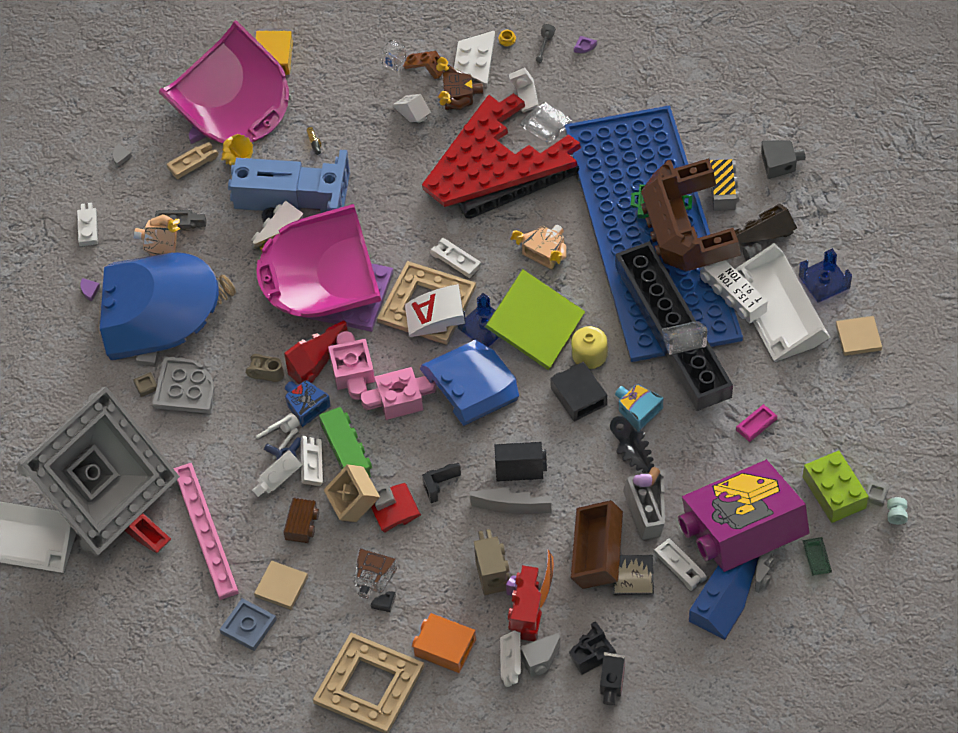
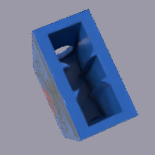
[285,381,331,427]

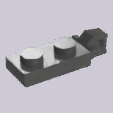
[155,210,207,229]

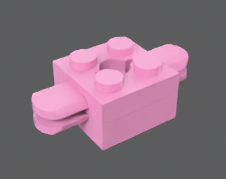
[328,331,375,400]
[361,367,436,420]

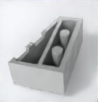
[623,471,665,540]

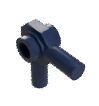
[264,437,301,460]

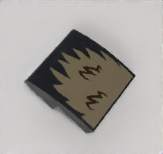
[613,555,654,595]

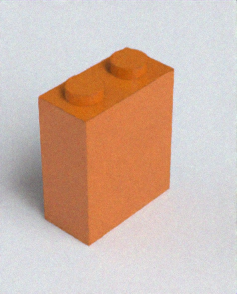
[412,613,476,673]

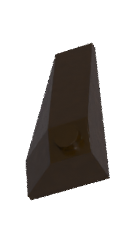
[734,203,797,244]

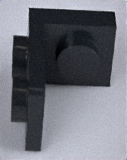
[422,463,461,503]

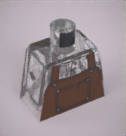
[354,548,397,599]

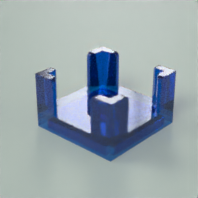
[799,248,852,303]
[458,293,499,347]

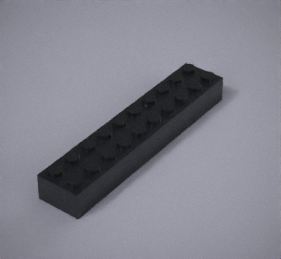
[615,241,733,411]

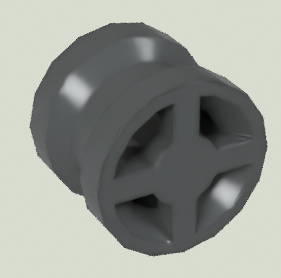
[743,243,763,261]

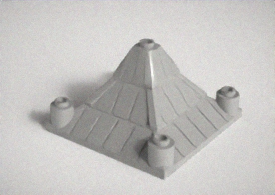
[17,387,180,556]

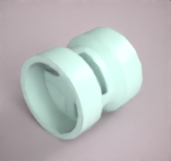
[887,497,908,525]

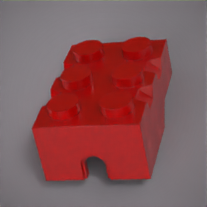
[508,565,542,642]

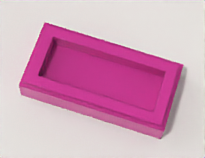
[736,404,777,442]

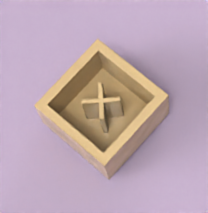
[324,464,380,522]

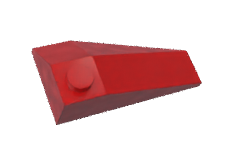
[284,320,348,384]

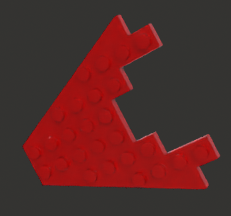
[422,93,581,207]

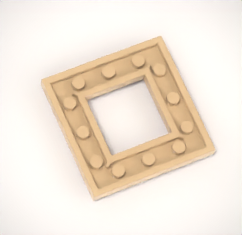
[377,261,476,345]
[313,633,424,733]

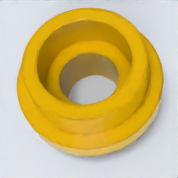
[498,30,516,46]

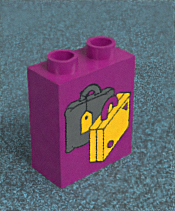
[678,459,810,572]

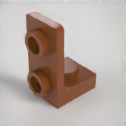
[403,51,444,79]

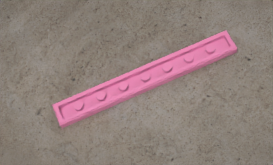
[173,463,239,600]

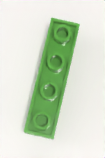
[319,407,372,478]

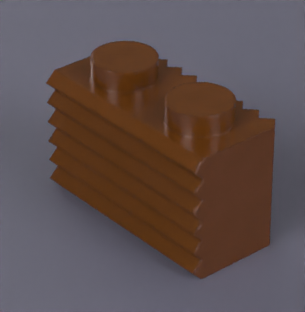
[284,498,319,543]

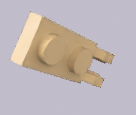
[167,142,219,179]

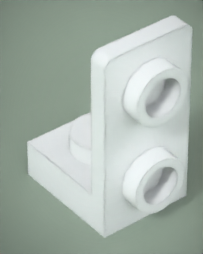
[509,68,539,113]

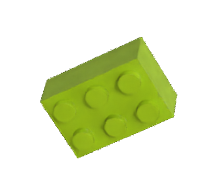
[803,450,869,523]

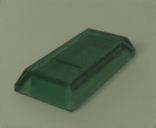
[803,537,832,576]

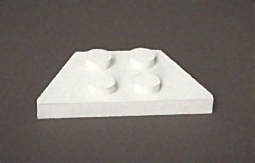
[454,31,495,88]

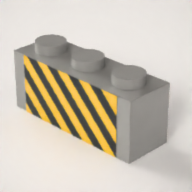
[709,155,739,211]

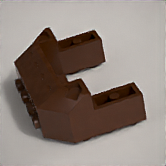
[641,158,741,272]

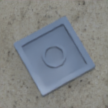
[220,598,277,651]

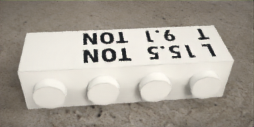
[700,260,768,324]

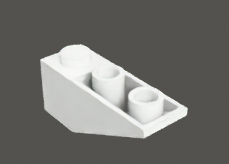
[251,201,303,249]

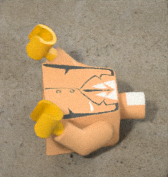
[134,214,180,256]
[510,225,567,270]

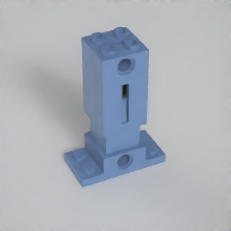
[228,150,350,213]

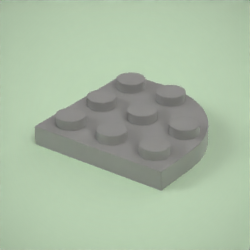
[153,356,214,414]

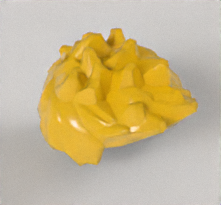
[221,134,253,166]

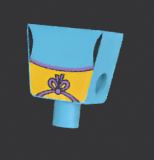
[615,384,663,431]

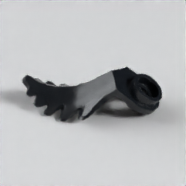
[610,416,654,473]

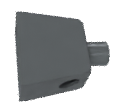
[761,140,806,179]

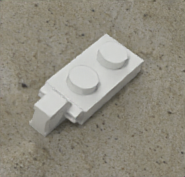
[252,450,302,497]

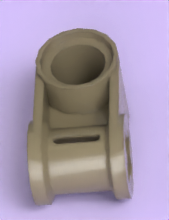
[246,354,284,382]

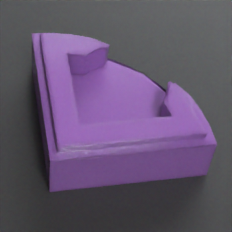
[574,36,597,53]
[189,126,206,144]
[80,278,100,301]
[506,575,517,596]

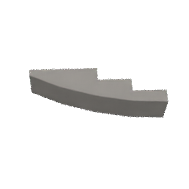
[469,487,552,514]

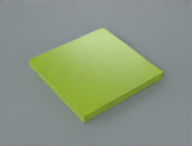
[485,269,585,370]

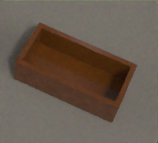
[571,500,623,589]

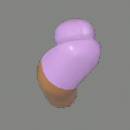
[633,467,660,487]

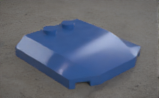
[420,340,519,426]

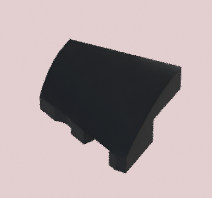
[569,621,617,675]

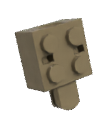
[474,529,510,595]

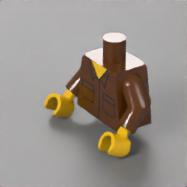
[436,57,483,110]

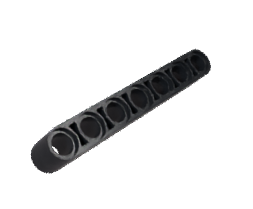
[457,154,580,219]

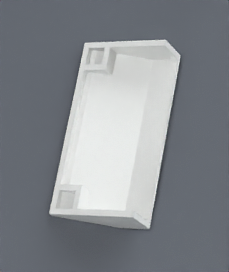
[735,243,830,362]
[0,502,76,573]

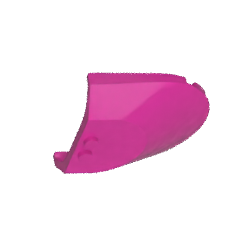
[159,20,289,143]
[256,204,382,317]

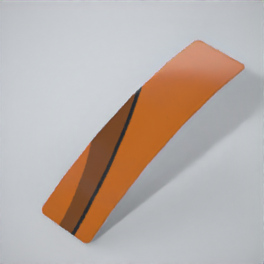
[540,549,554,608]

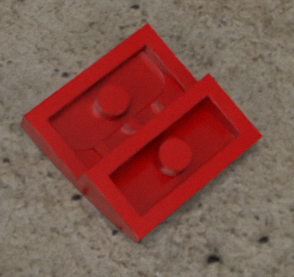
[371,483,421,533]

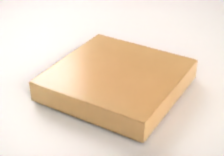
[836,316,882,356]
[254,561,308,610]

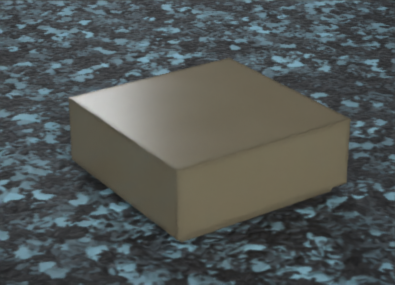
[133,372,157,397]

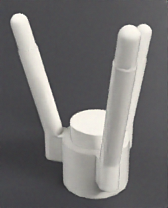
[256,413,300,459]

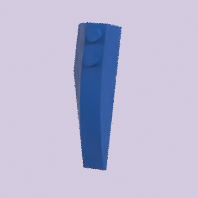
[689,557,759,640]

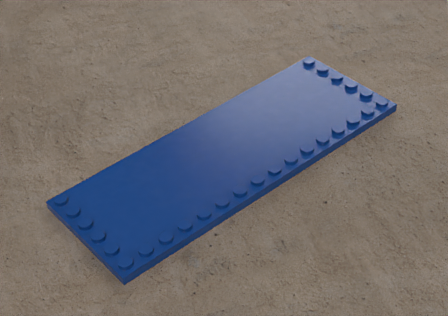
[565,105,743,362]

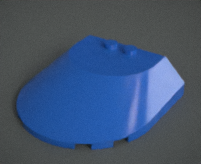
[100,253,219,360]

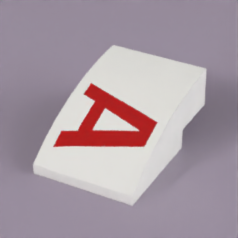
[405,284,465,337]

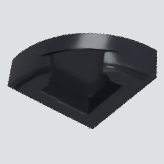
[371,591,396,613]

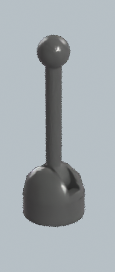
[536,24,556,63]

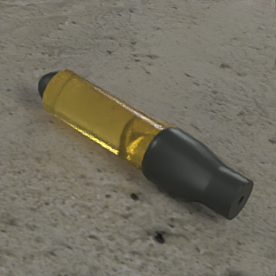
[307,126,321,155]

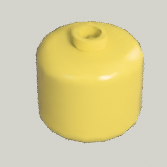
[571,326,608,369]

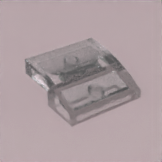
[520,102,572,143]

